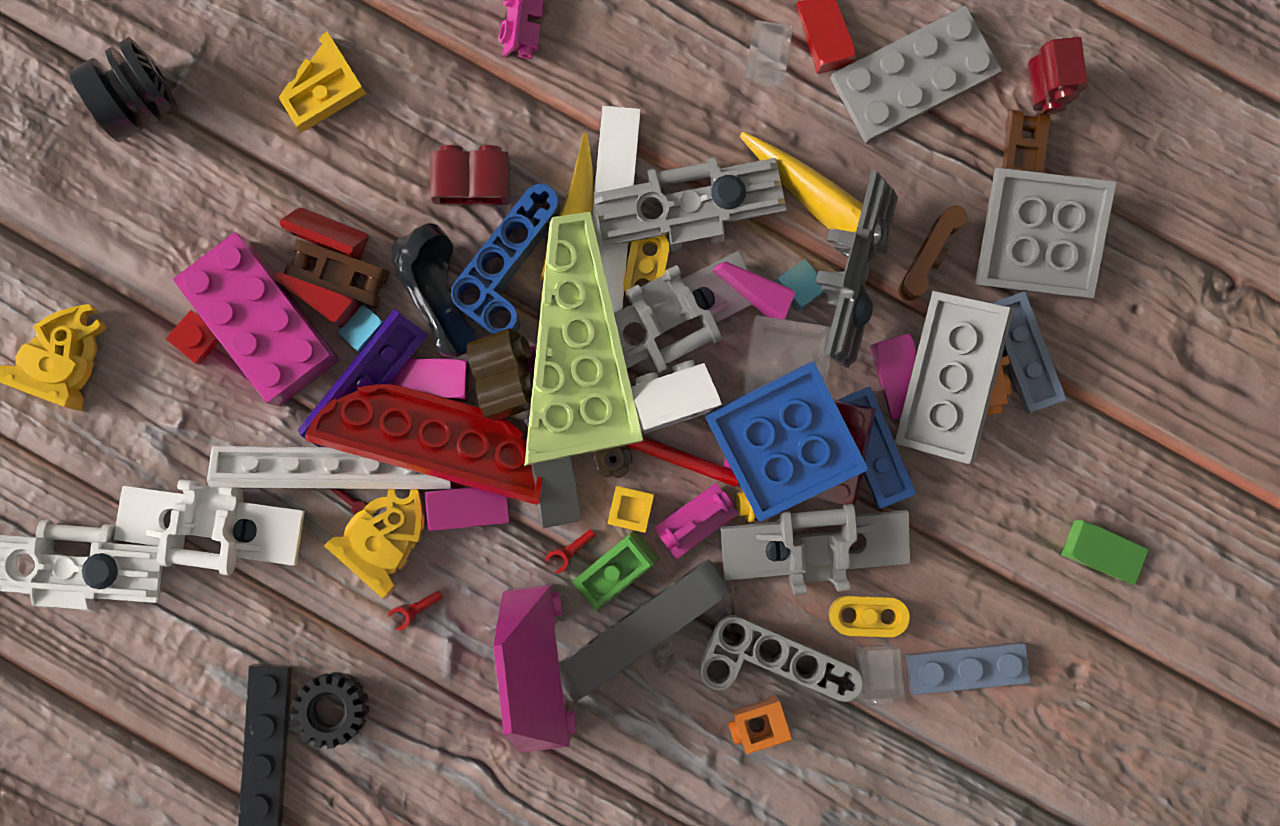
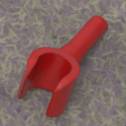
[545,529,596,573]
[388,590,443,631]

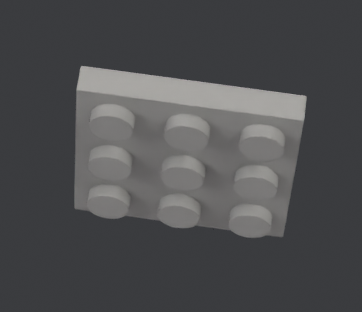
[975,168,1116,298]

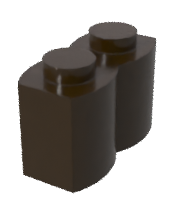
[467,328,534,421]

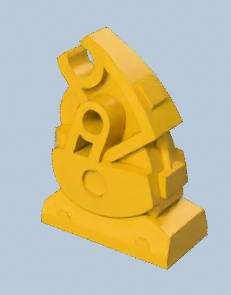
[0,304,107,411]
[324,489,425,599]

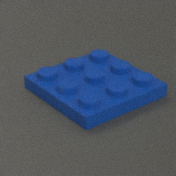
[705,360,869,522]

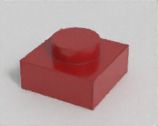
[166,310,219,365]

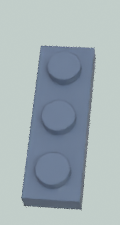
[991,291,1067,414]
[906,642,1030,695]

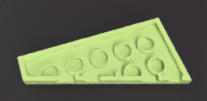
[524,212,643,466]

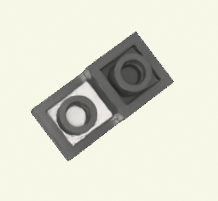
[532,457,581,529]

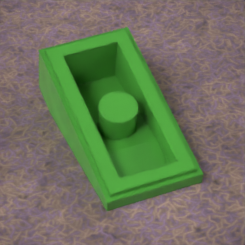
[1061,520,1149,585]
[572,530,659,611]

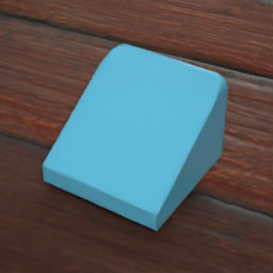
[776,258,824,312]
[338,304,384,352]

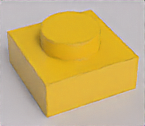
[607,486,654,533]

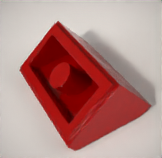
[279,208,369,260]

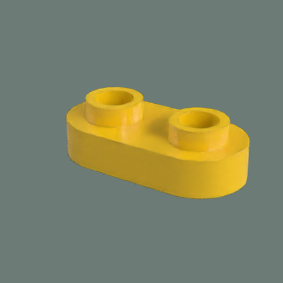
[623,235,669,298]
[829,595,910,637]

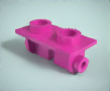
[499,0,544,59]
[654,483,738,559]

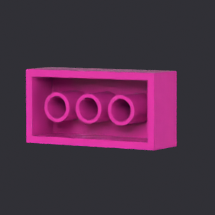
[172,232,341,407]

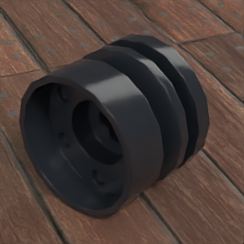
[69,37,178,143]

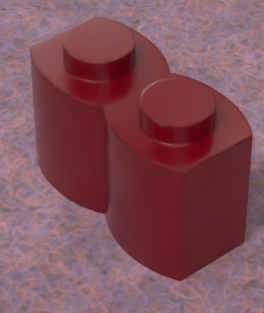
[1027,37,1088,114]
[430,145,510,206]

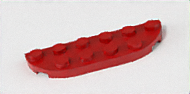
[305,384,542,505]

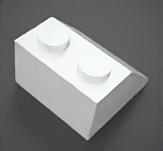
[631,360,722,434]

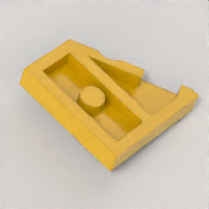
[279,31,366,133]

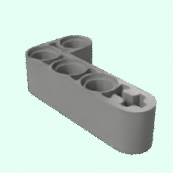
[699,614,863,702]

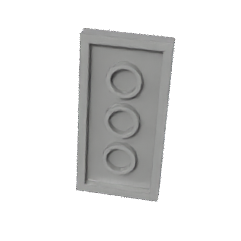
[830,5,1002,144]
[895,291,1014,464]

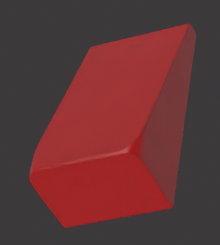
[796,0,857,74]
[274,272,361,328]

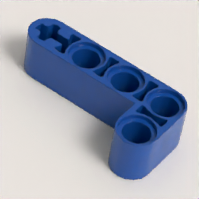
[451,184,560,334]

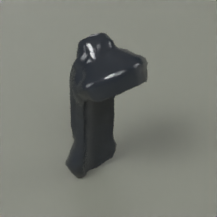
[392,223,477,357]

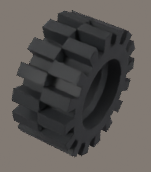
[291,672,369,749]

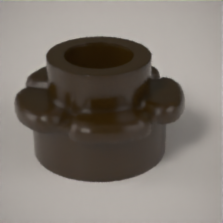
[594,446,632,478]

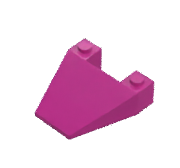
[493,584,577,753]

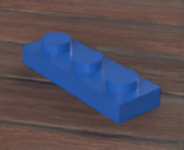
[838,386,917,509]

